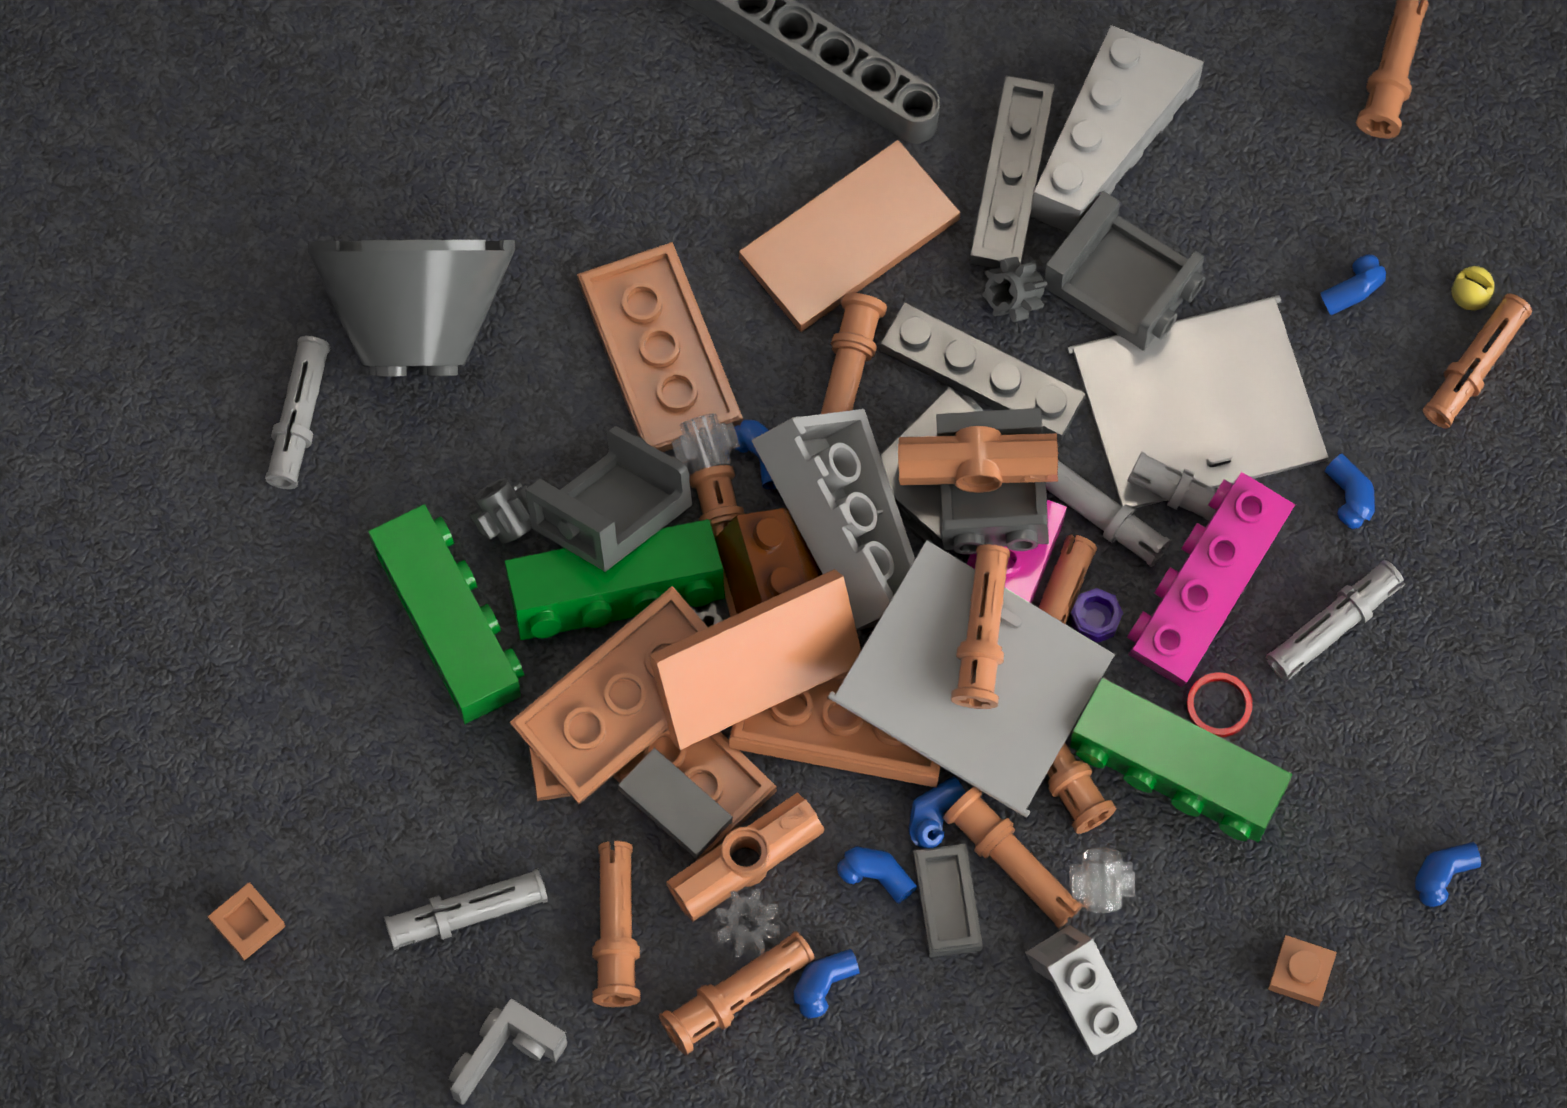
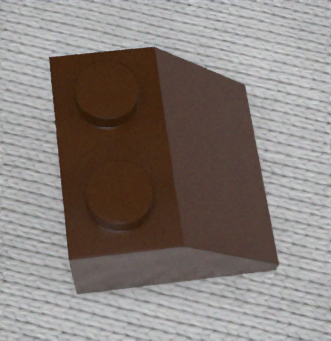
[715,508,823,614]

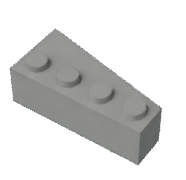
[1030,25,1204,233]
[751,409,915,630]

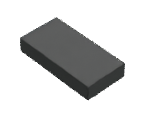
[618,748,733,860]
[913,844,983,958]

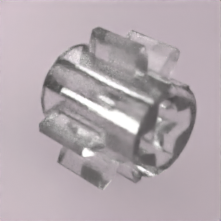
[671,413,740,473]
[1070,848,1135,913]
[715,889,780,958]

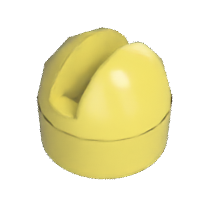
[1452,266,1495,311]

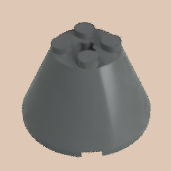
[308,240,515,376]

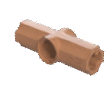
[898,426,1058,493]
[666,792,824,922]

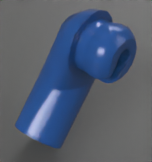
[1320,254,1386,315]
[1325,453,1375,529]
[908,776,965,848]

